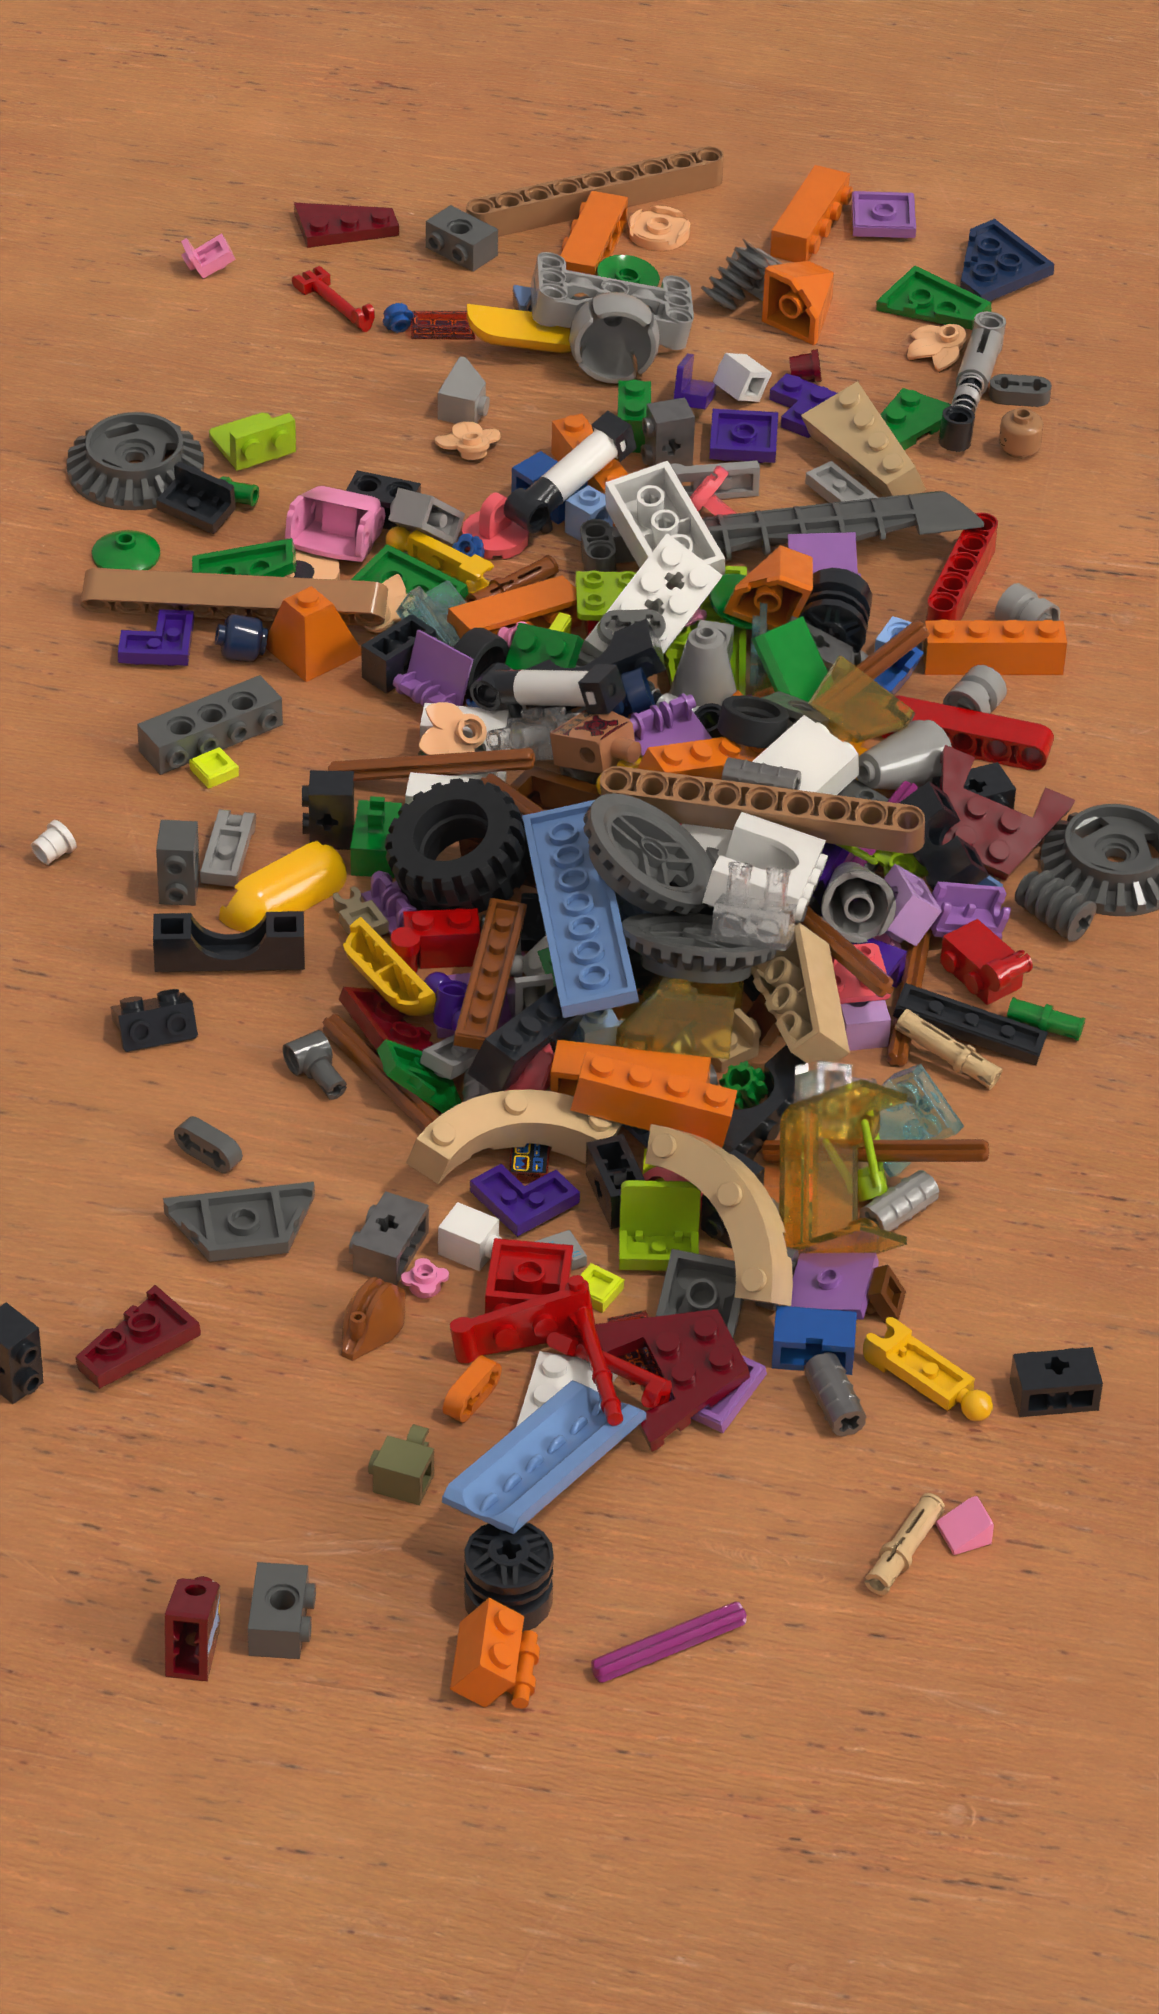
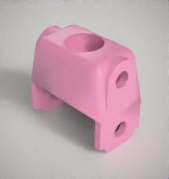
[285,486,385,562]

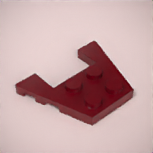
[940,745,1075,881]
[595,1309,750,1452]

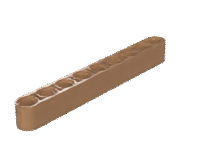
[466,146,724,237]
[81,568,388,626]
[600,766,925,854]

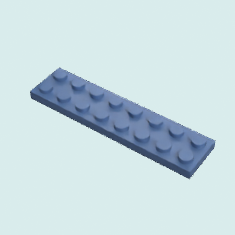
[522,800,639,1018]

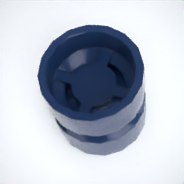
[612,667,655,718]

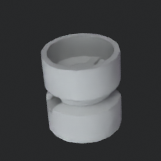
[995,583,1061,621]
[943,665,1007,714]

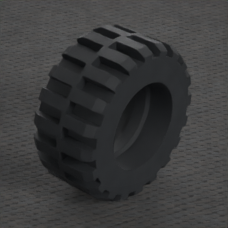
[385,778,532,913]

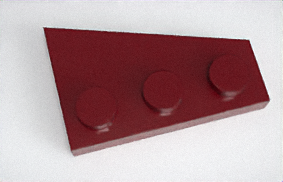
[294,202,399,248]
[339,987,434,1052]
[75,1285,201,1389]

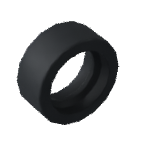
[454,628,509,697]
[717,695,790,748]

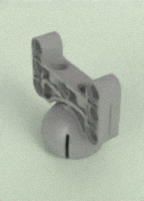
[531,252,694,383]

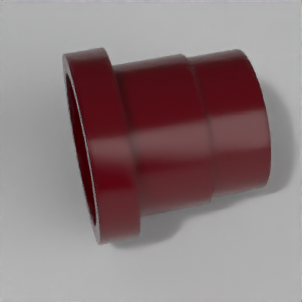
[789,349,822,382]

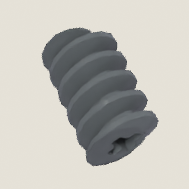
[701,239,770,310]
[1015,870,1097,942]

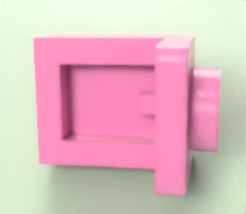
[181,233,236,279]

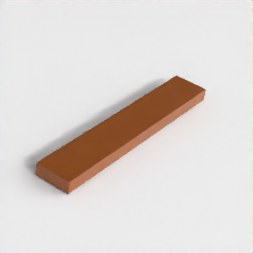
[453,898,527,1050]

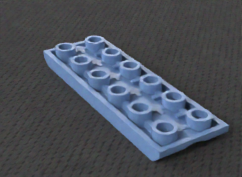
[442,1380,646,1534]

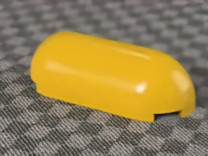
[466,304,571,353]
[219,841,347,932]
[343,917,436,1016]

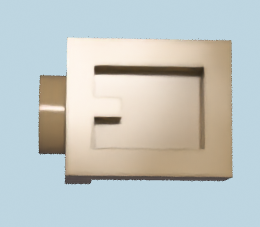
[699,1008,761,1073]

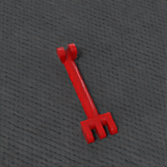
[292,266,375,332]
[547,1332,672,1408]

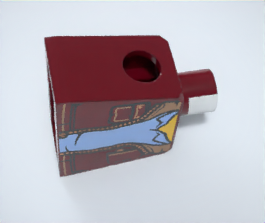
[165,1576,220,1681]

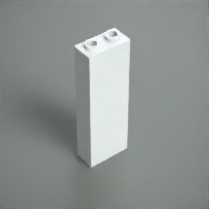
[682,715,859,909]

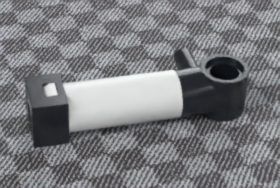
[504,411,637,534]
[470,662,626,730]

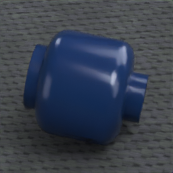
[215,614,268,662]

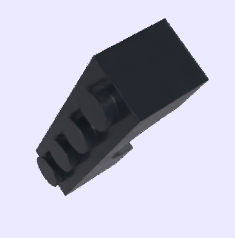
[525,619,666,724]
[153,911,305,972]
[467,986,584,1092]
[722,1044,825,1160]

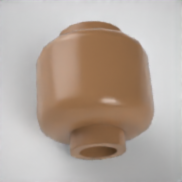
[999,407,1044,459]

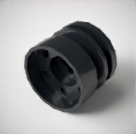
[798,568,873,653]
[464,1523,554,1632]

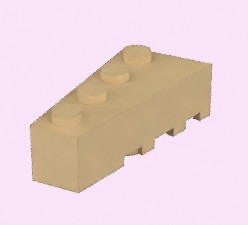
[751,923,850,1073]

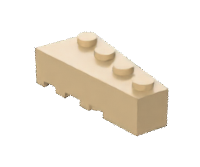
[801,381,926,497]

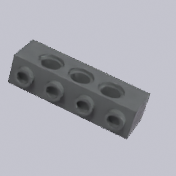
[137,675,283,775]

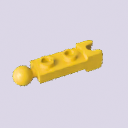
[385,526,494,598]
[863,1317,993,1422]

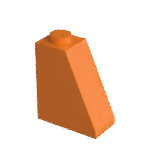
[762,261,834,345]
[723,545,813,630]
[266,586,361,682]

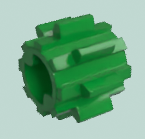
[719,1061,769,1109]

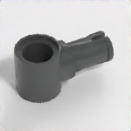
[282,1030,347,1100]

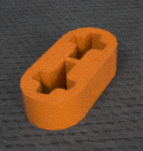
[442,1355,502,1423]

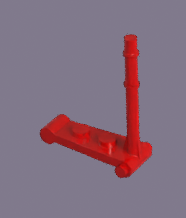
[450,1275,623,1426]

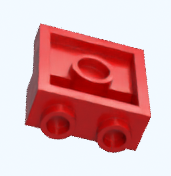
[485,1238,574,1314]

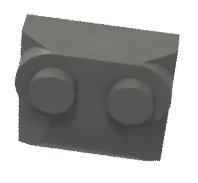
[656,1249,745,1339]

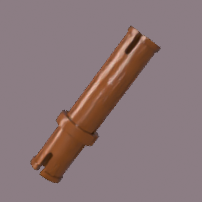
[467,555,559,603]

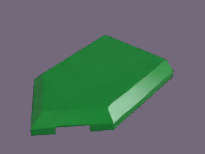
[751,616,832,702]

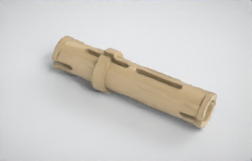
[895,1009,1003,1090]
[865,1493,945,1595]

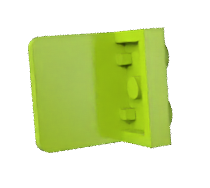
[209,413,296,471]
[575,570,637,621]
[619,1180,701,1271]

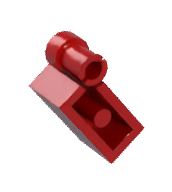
[390,908,480,973]
[940,919,1033,1005]

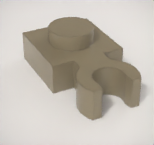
[333,886,389,936]

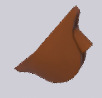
[341,1277,406,1361]

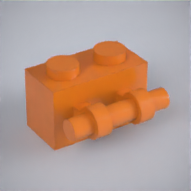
[450,1598,540,1709]

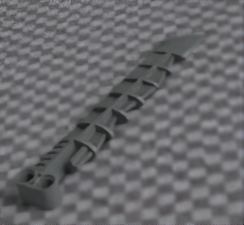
[580,491,984,572]

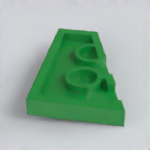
[876,266,992,330]
[880,388,951,450]
[192,538,296,577]
[351,544,468,615]

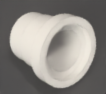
[31,820,77,865]

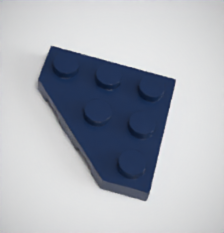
[960,219,1055,301]

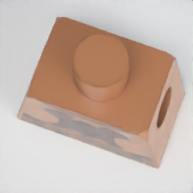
[550,710,641,774]

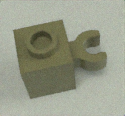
[368,1424,434,1505]

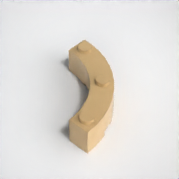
[406,1089,623,1184]
[645,1124,793,1306]

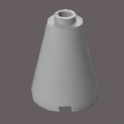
[669,625,737,706]
[857,720,952,790]
[821,862,896,944]

